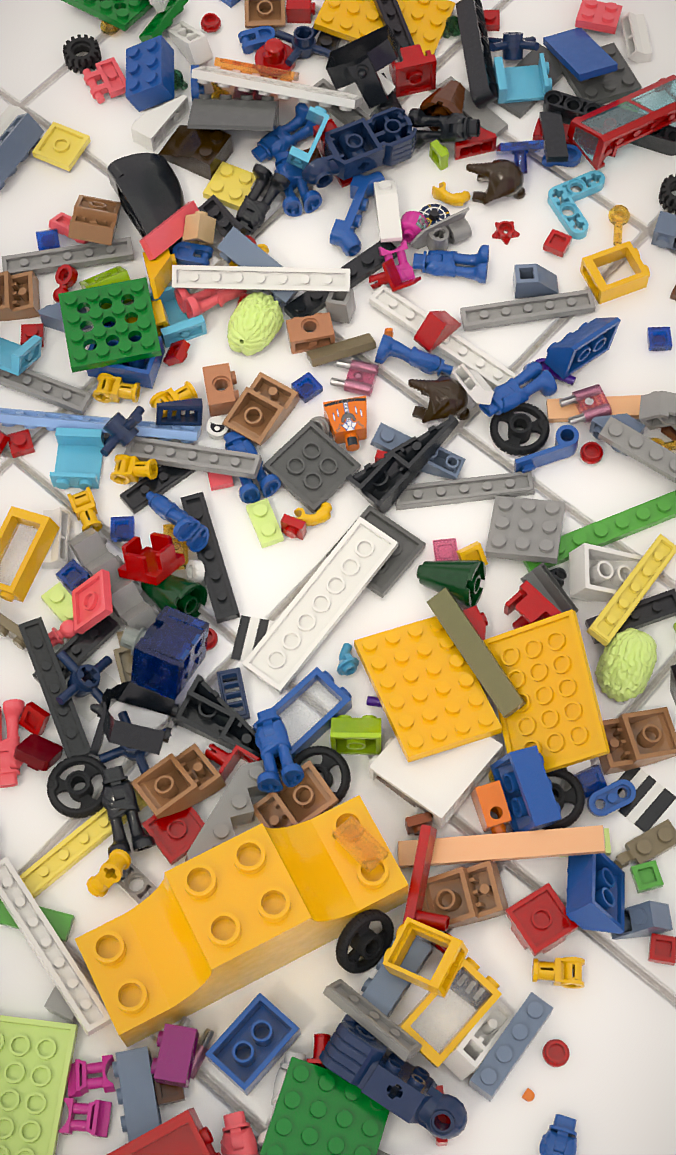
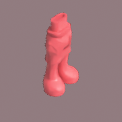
[174,288,247,319]
[0,699,25,788]
[220,1111,259,1155]

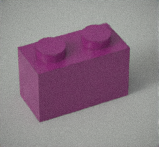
[151,1023,199,1088]

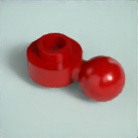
[53,264,78,303]

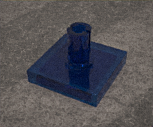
[496,140,544,174]

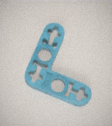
[547,170,605,240]

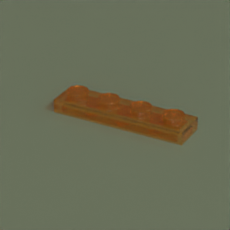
[214,57,300,82]

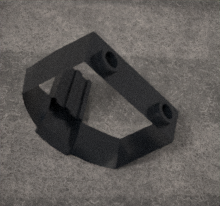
[326,24,399,109]
[89,681,179,756]

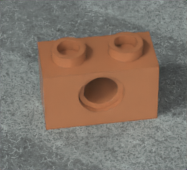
[286,312,335,354]
[202,363,239,417]

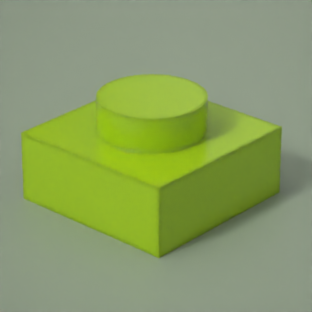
[429,139,449,171]

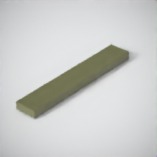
[427,587,526,718]

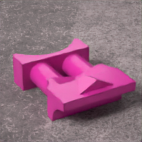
[378,240,415,285]
[68,1055,116,1098]
[58,1097,112,1138]

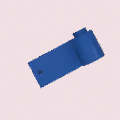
[514,425,579,473]

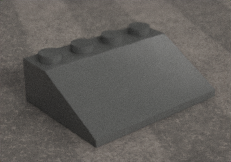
[187,94,279,131]

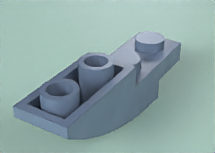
[370,422,466,480]

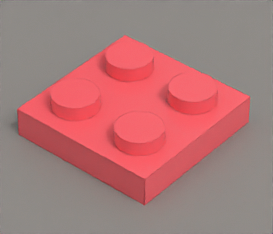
[575,0,623,34]
[72,569,113,634]

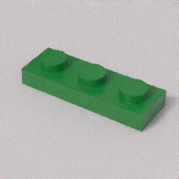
[139,0,188,42]

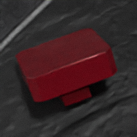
[14,734,63,771]

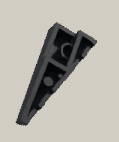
[346,415,459,515]
[174,674,282,773]

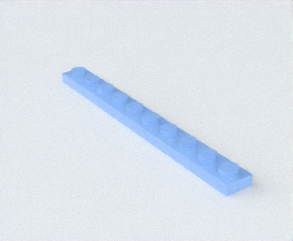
[0,408,201,443]

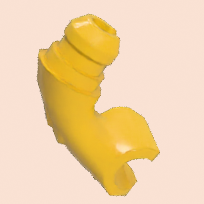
[432,182,471,206]
[294,502,332,526]

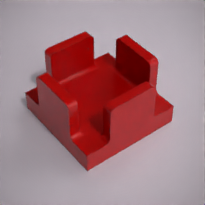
[389,44,437,97]
[118,532,186,585]
[504,580,561,629]
[505,883,579,957]

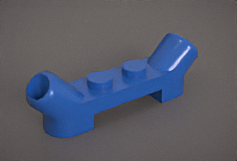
[330,171,385,256]

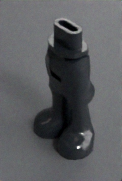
[408,108,480,149]
[235,163,291,235]
[101,766,156,857]

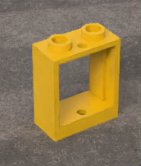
[580,241,650,304]
[382,917,469,998]

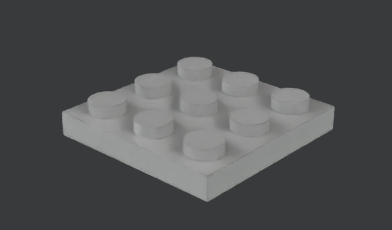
[485,496,565,564]

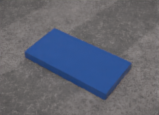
[543,28,618,81]

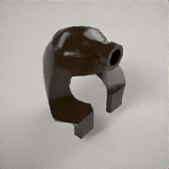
[466,159,526,205]
[408,375,470,424]

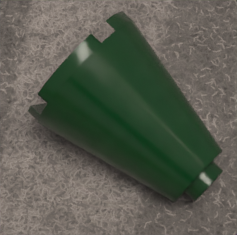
[417,560,486,607]
[141,575,208,627]

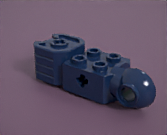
[302,107,417,188]
[319,1014,467,1139]

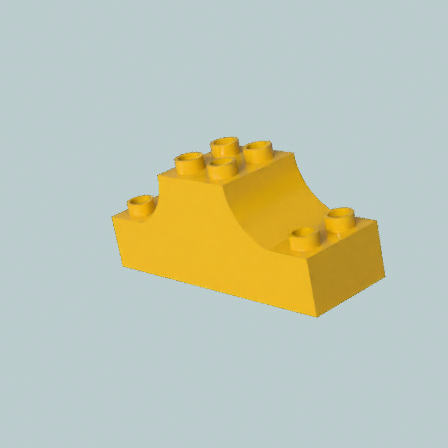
[75,795,409,1047]

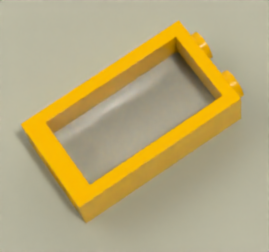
[0,506,60,602]
[398,957,502,1068]

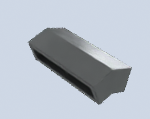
[520,562,579,613]

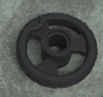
[490,402,550,456]
[293,746,351,806]
[47,755,107,819]
[542,768,585,830]
[335,909,394,974]

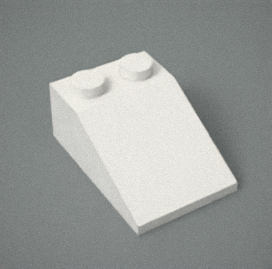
[569,543,647,602]

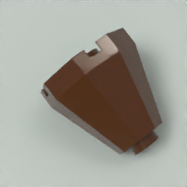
[420,80,465,131]

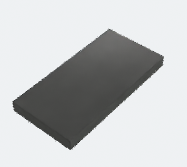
[493,44,564,119]

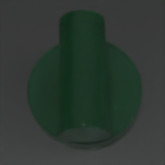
[443,15,460,39]
[174,69,188,91]

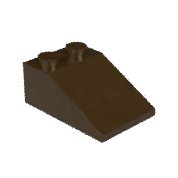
[158,125,233,180]

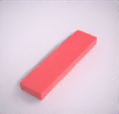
[139,200,199,260]

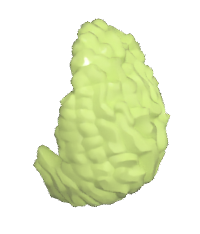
[227,292,284,356]
[595,628,657,702]

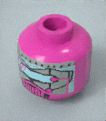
[400,211,428,243]

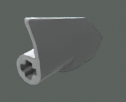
[410,207,472,251]

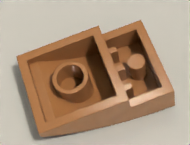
[244,0,286,28]
[68,194,121,246]
[0,271,40,321]
[222,372,300,446]
[599,707,676,775]
[131,743,226,819]
[253,760,339,828]
[422,860,509,931]

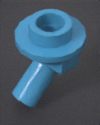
[337,643,359,676]

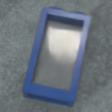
[252,667,352,759]

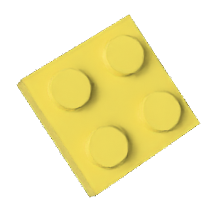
[32,121,91,172]
[203,161,256,211]

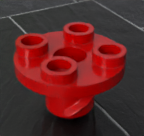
[255,38,296,79]

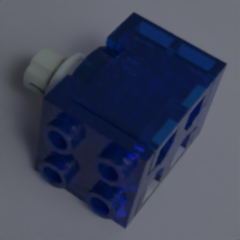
[120,606,210,700]

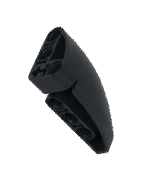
[107,153,185,254]

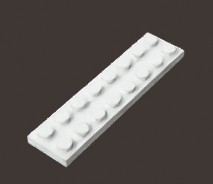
[191,65,363,111]
[242,517,398,694]

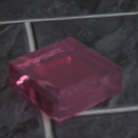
[432,538,459,561]

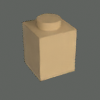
[182,211,216,246]

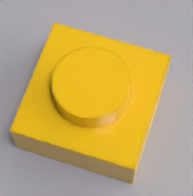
[456,541,488,565]

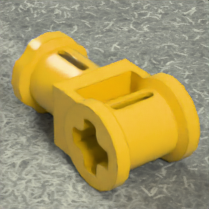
[92,373,140,403]
[149,381,198,417]
[110,454,158,484]
[67,487,103,532]
[86,849,131,897]
[532,957,585,989]

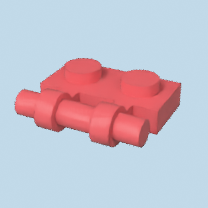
[83,57,126,104]

